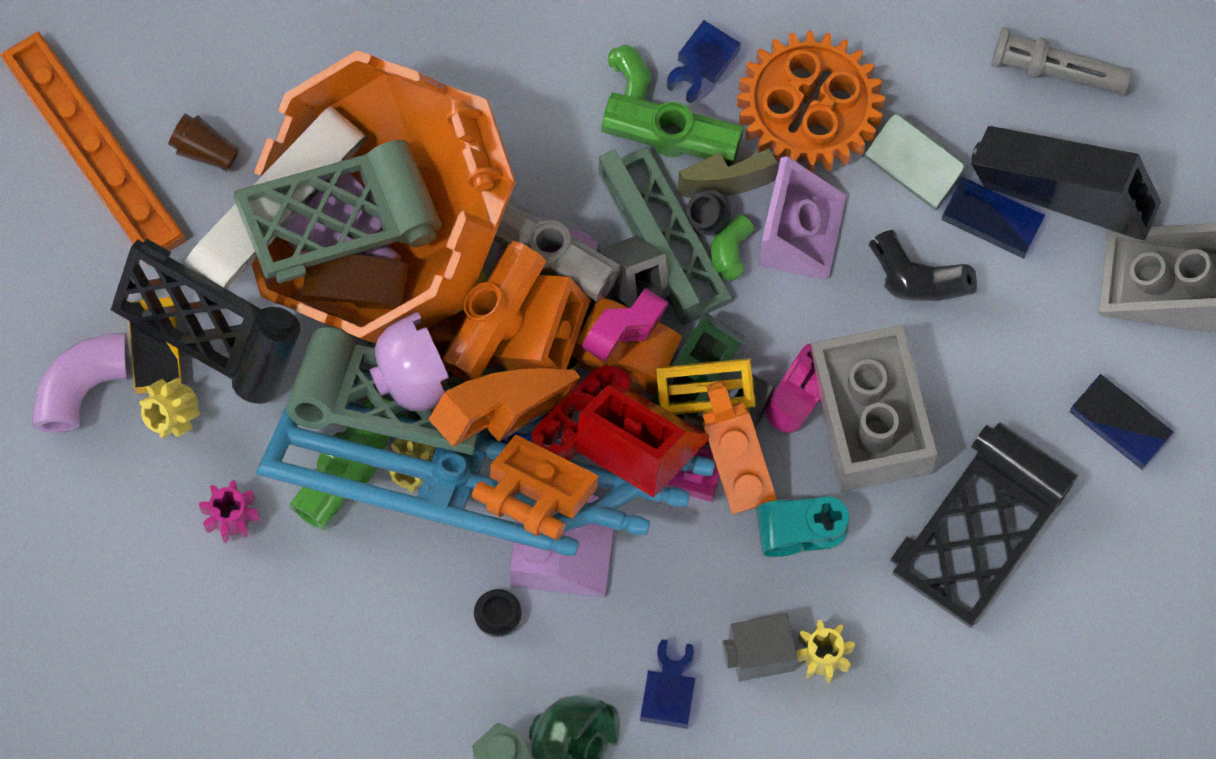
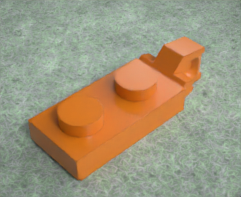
[703,380,777,514]

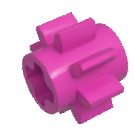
[199,480,260,543]

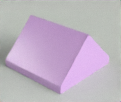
[759,156,847,279]

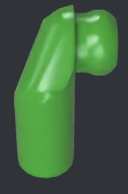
[608,44,651,101]
[711,214,755,281]

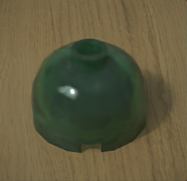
[529,695,620,759]

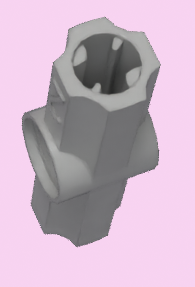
[493,200,620,302]

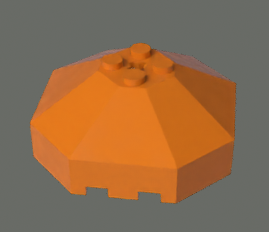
[251,50,516,343]

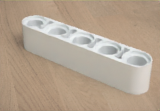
[185,106,367,289]

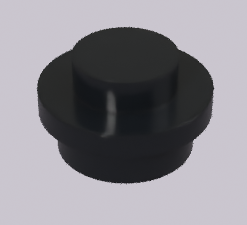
[686,189,731,236]
[474,589,522,637]

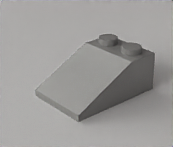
[1099,223,1216,331]
[811,325,938,492]

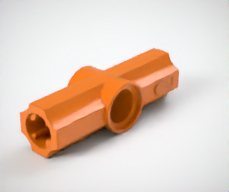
[442,240,547,381]

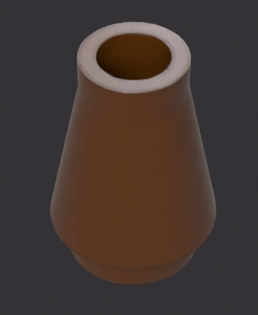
[168,113,240,172]

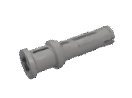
[991,27,1132,96]

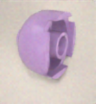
[369,312,449,411]

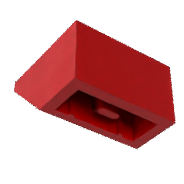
[575,385,709,498]

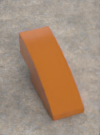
[429,368,580,447]

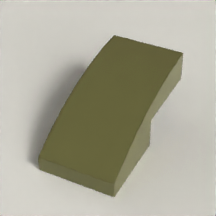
[678,148,777,198]

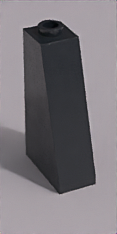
[971,126,1161,241]

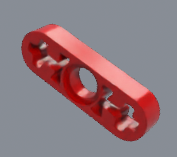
[531,366,630,461]

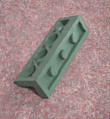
[599,147,732,326]

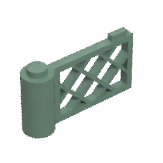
[233,140,442,284]
[286,327,488,455]

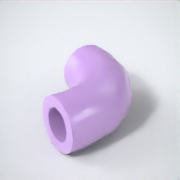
[32,333,129,432]

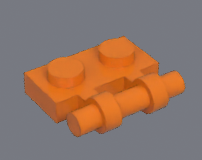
[472,435,599,541]

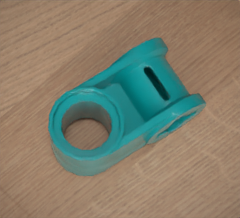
[756,496,849,557]

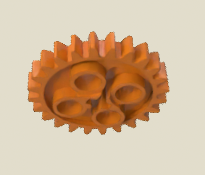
[737,31,885,173]

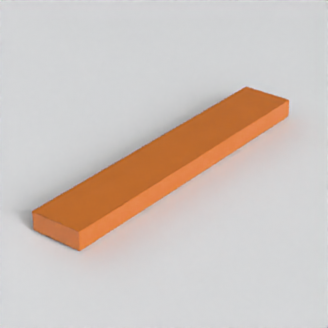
[0,31,186,265]

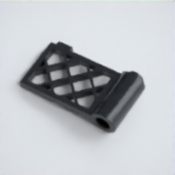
[110,239,301,404]
[890,422,1079,628]

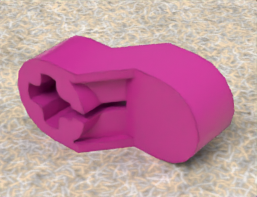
[582,288,669,362]
[765,343,820,433]

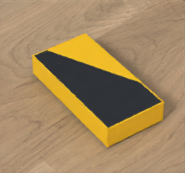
[129,297,183,394]

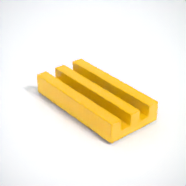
[656,358,756,415]

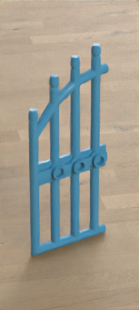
[256,369,716,556]

